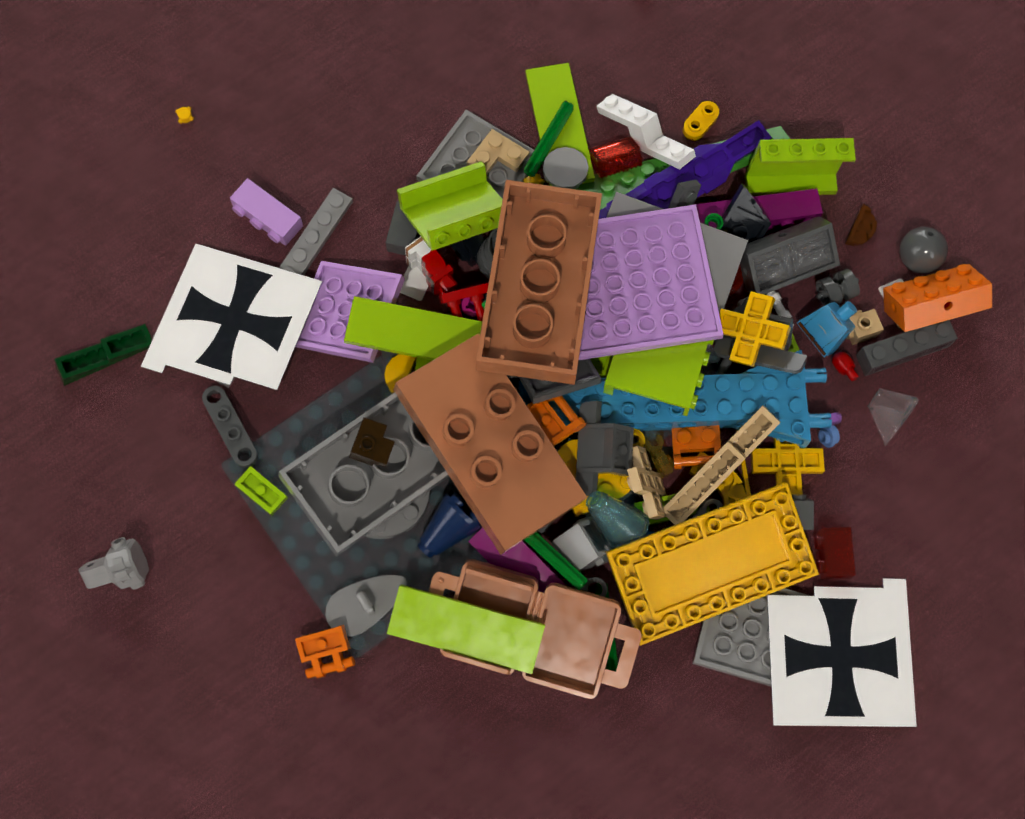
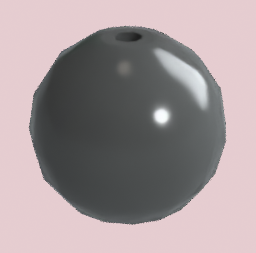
[899,226,948,274]

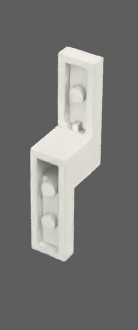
[596,94,696,170]

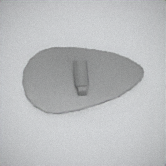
[325,575,407,637]

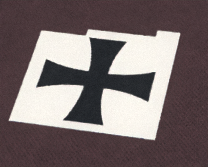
[141,244,322,390]
[767,578,917,727]

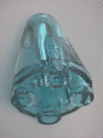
[586,491,649,549]

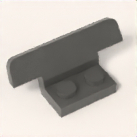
[714,314,807,374]
[576,401,634,497]

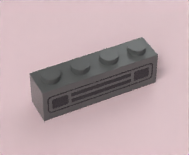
[856,320,958,376]

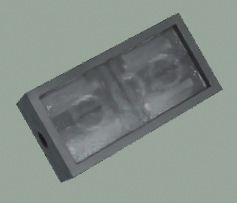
[740,216,840,294]

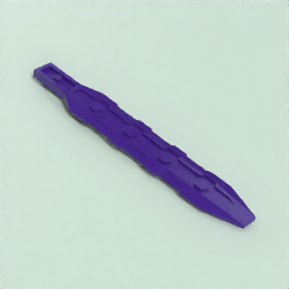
[599,120,772,219]

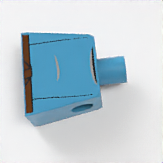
[797,301,857,357]

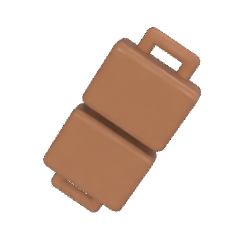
[429,559,642,699]

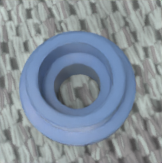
[818,425,840,448]

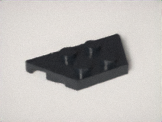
[721,184,772,243]

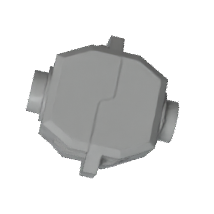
[78,537,149,590]

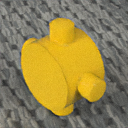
[175,106,194,124]

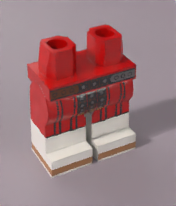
[405,236,457,296]

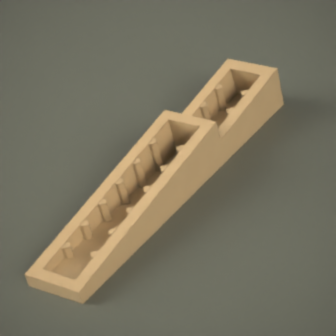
[663,405,781,525]

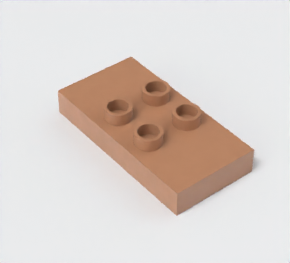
[476,180,602,385]
[393,333,588,555]

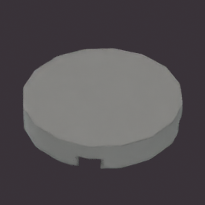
[543,147,589,189]

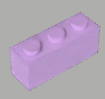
[230,178,303,246]

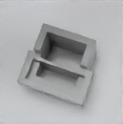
[551,515,612,572]

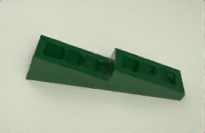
[54,324,152,386]

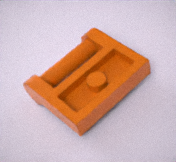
[526,396,587,446]
[671,425,721,469]

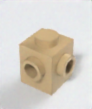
[847,309,884,345]

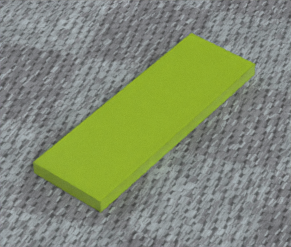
[525,63,595,186]
[344,296,482,361]
[387,584,546,674]

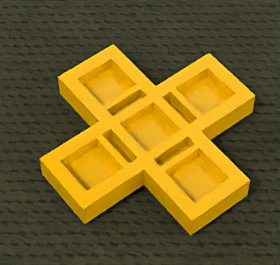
[719,291,791,367]
[751,438,825,495]

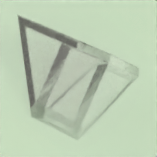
[868,388,919,446]

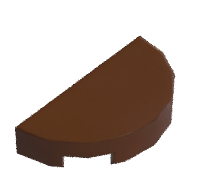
[845,204,877,246]

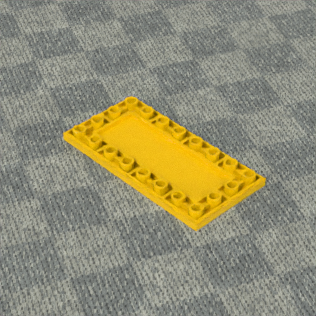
[606,483,819,646]

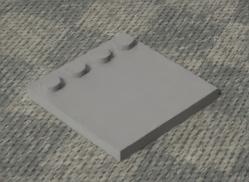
[417,110,534,199]
[692,588,810,687]

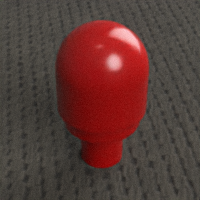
[832,351,859,382]

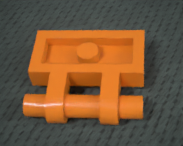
[295,624,355,679]

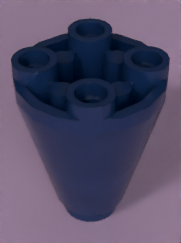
[417,491,482,558]

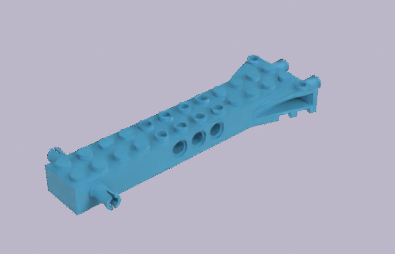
[518,350,832,448]

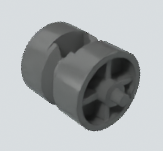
[816,268,860,306]

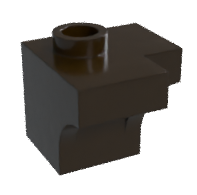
[349,417,395,467]

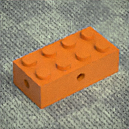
[883,264,992,332]

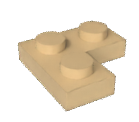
[467,129,530,176]

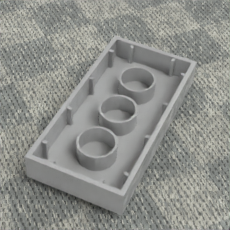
[279,392,449,557]

